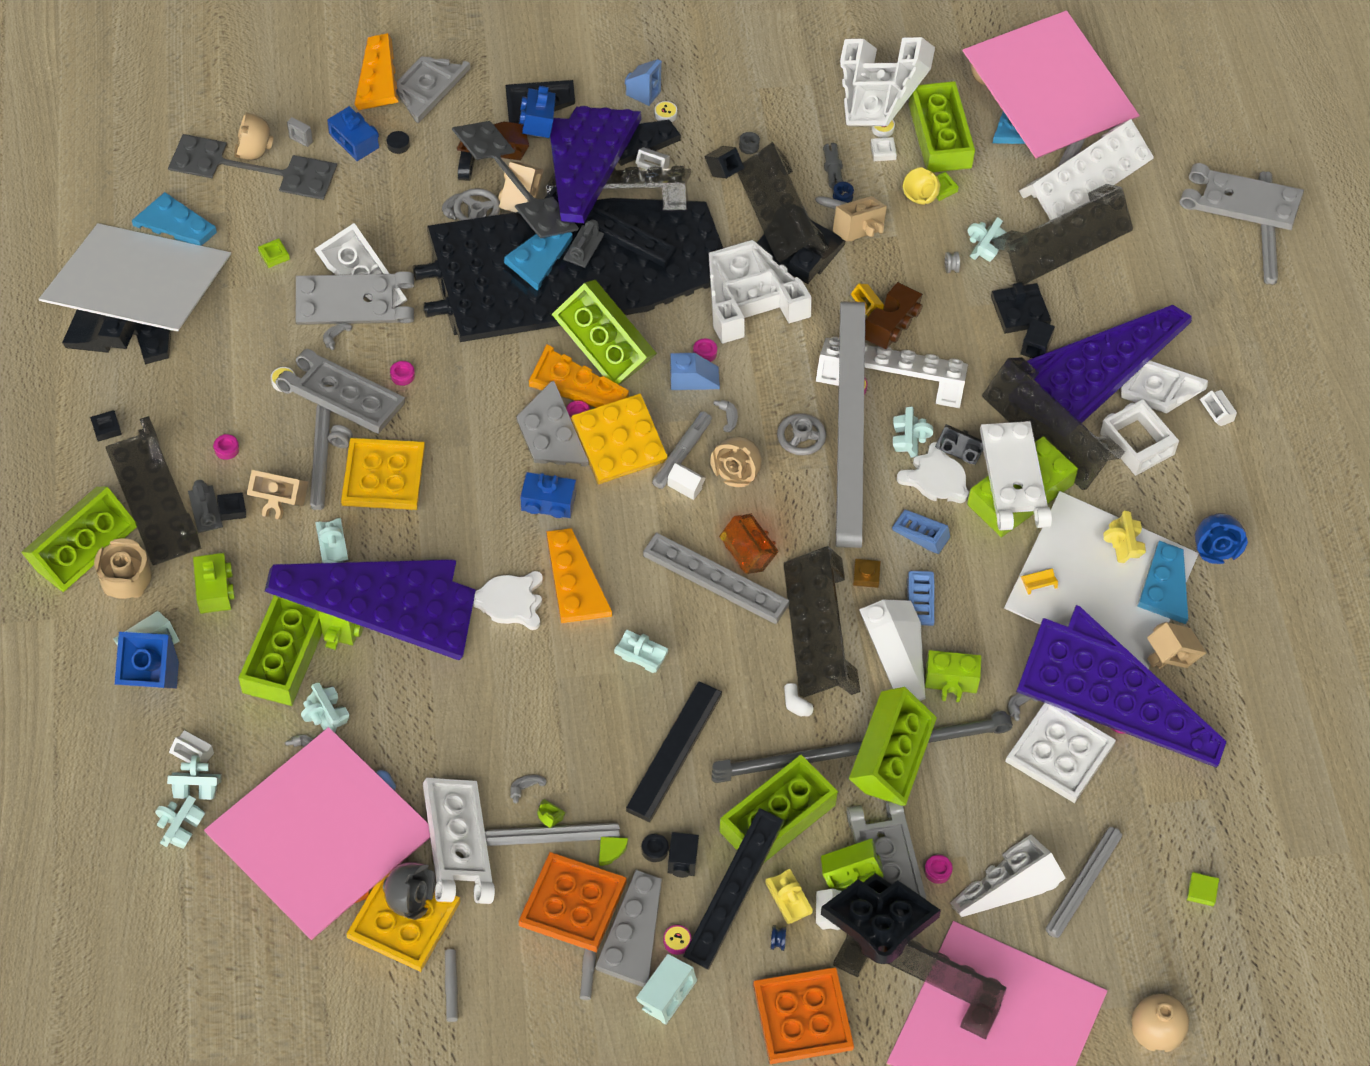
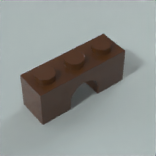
[865,282,923,350]

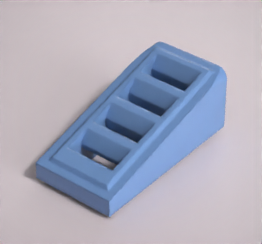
[892,509,950,554]
[907,571,934,626]

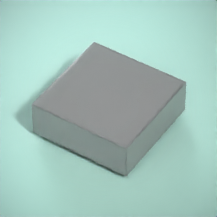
[287,117,313,147]

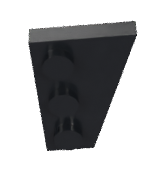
[505,80,575,124]
[618,119,681,166]
[136,324,171,365]

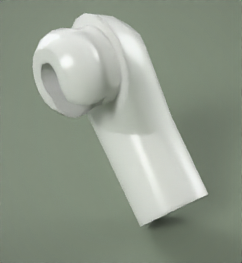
[784,683,814,717]

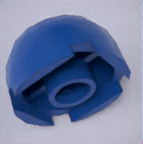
[1195,513,1248,564]

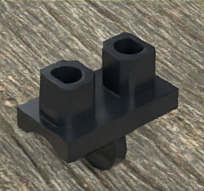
[935,424,984,465]

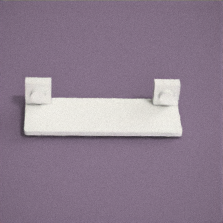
[1019,119,1154,224]
[816,337,968,408]

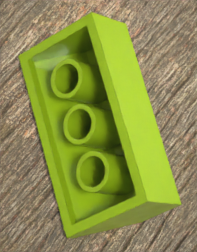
[552,280,657,385]
[21,486,139,592]
[849,687,937,806]

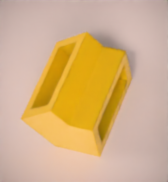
[851,283,884,316]
[1018,568,1058,595]

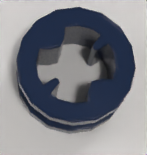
[833,182,854,203]
[770,925,786,951]

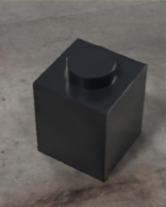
[704,146,744,179]
[1020,319,1055,359]
[668,832,699,878]

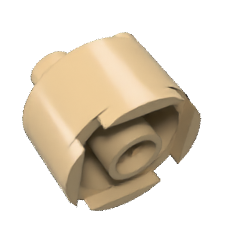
[94,538,151,599]

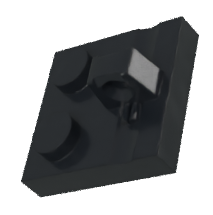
[991,282,1051,334]

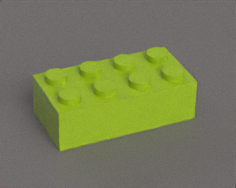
[908,81,975,172]
[967,436,1078,538]
[238,595,322,706]
[719,755,838,864]

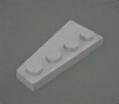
[596,870,662,987]

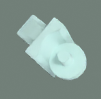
[968,217,1009,262]
[893,407,933,458]
[315,518,348,563]
[614,630,668,673]
[301,683,349,733]
[167,755,222,800]
[155,795,205,849]

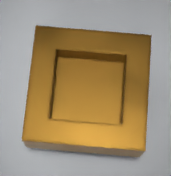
[853,559,881,588]

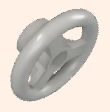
[453,188,500,221]
[777,414,826,455]

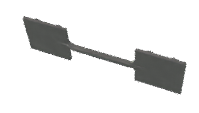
[452,121,579,239]
[168,134,337,200]

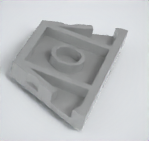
[396,56,470,123]
[516,381,589,467]

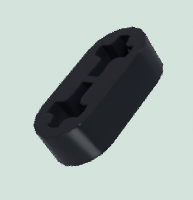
[458,151,475,181]

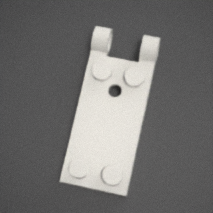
[980,421,1052,531]
[423,778,495,904]

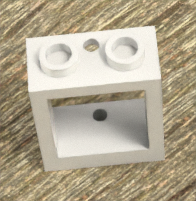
[1100,399,1179,476]

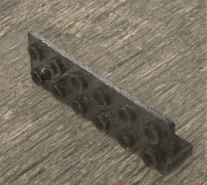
[737,142,829,262]
[546,166,691,210]
[993,184,1133,285]
[982,357,1125,490]
[106,416,201,565]
[784,546,861,698]
[833,934,1007,1039]

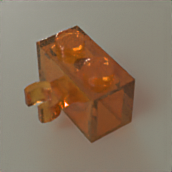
[719,513,779,574]

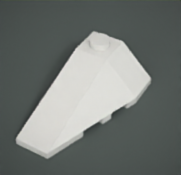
[315,223,408,309]
[859,600,926,701]
[950,835,1066,917]

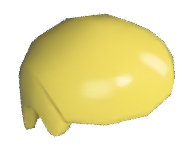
[902,167,941,205]

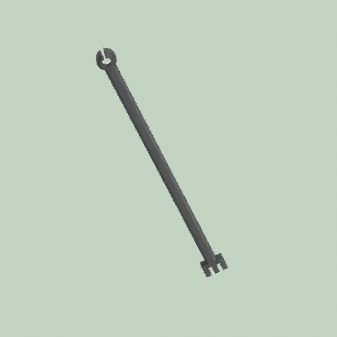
[712,711,1013,783]

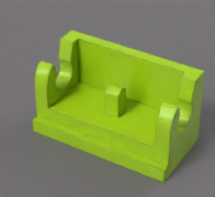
[821,838,884,891]

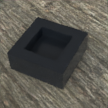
[90,410,122,442]
[217,492,246,521]

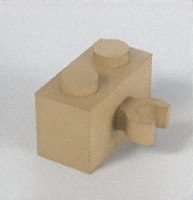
[498,162,544,212]
[833,196,887,242]
[247,470,309,520]
[1147,622,1206,669]

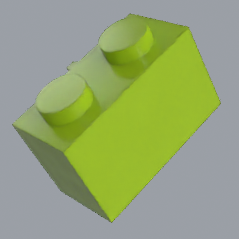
[193,553,235,614]
[318,611,363,650]
[925,650,981,703]

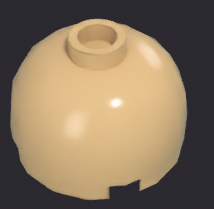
[234,112,273,160]
[710,436,762,487]
[1132,993,1189,1052]

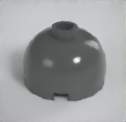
[383,862,435,920]

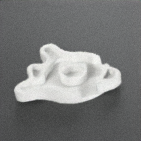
[897,442,969,503]
[473,571,543,630]

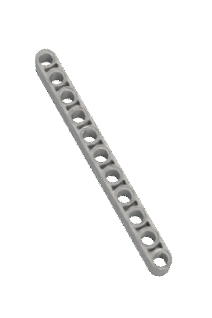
[836,301,865,548]

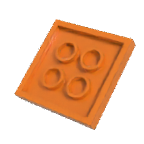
[518,852,627,953]
[753,967,854,1064]

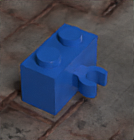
[519,86,556,138]
[327,106,379,161]
[520,472,576,518]

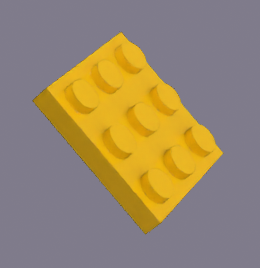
[571,393,668,485]
[341,438,425,510]
[346,870,461,972]

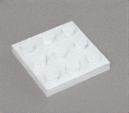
[1006,703,1116,803]

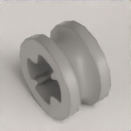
[945,251,960,273]
[328,425,353,448]

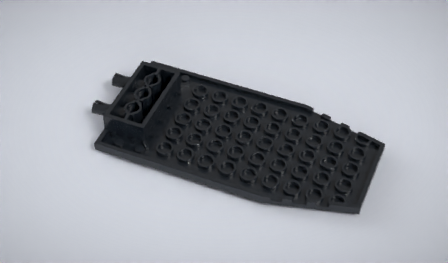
[413,198,723,342]

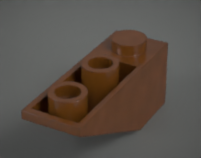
[457,121,529,161]

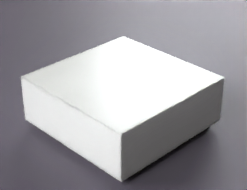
[870,137,897,161]

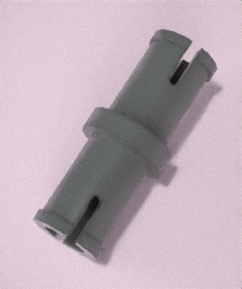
[823,143,844,189]

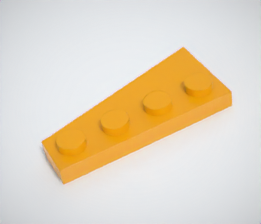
[354,33,399,110]
[529,344,629,408]
[546,528,612,623]

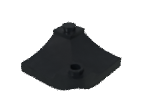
[757,205,846,284]
[62,309,143,353]
[820,873,941,964]

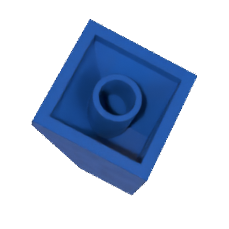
[114,632,179,689]

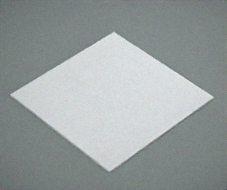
[39,223,231,331]
[1004,491,1199,669]

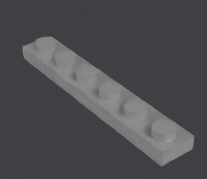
[643,533,789,624]

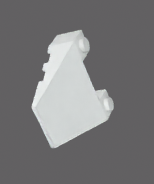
[840,37,935,126]
[709,240,812,344]

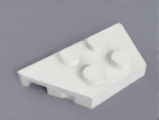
[1121,361,1208,413]

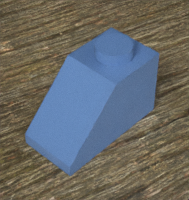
[625,59,662,106]
[670,353,720,390]

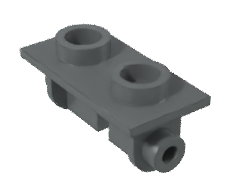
[563,220,604,268]
[188,480,223,533]

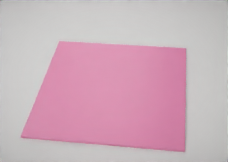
[962,10,1140,158]
[204,727,430,940]
[887,921,1108,1066]

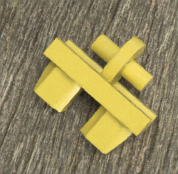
[1103,511,1146,563]
[765,869,813,924]

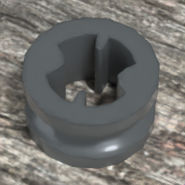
[739,132,760,154]

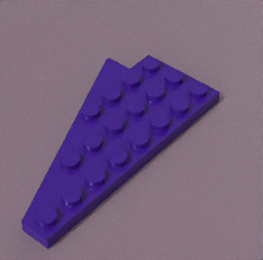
[550,106,642,223]
[1008,305,1192,437]
[264,560,476,660]
[1016,605,1227,768]

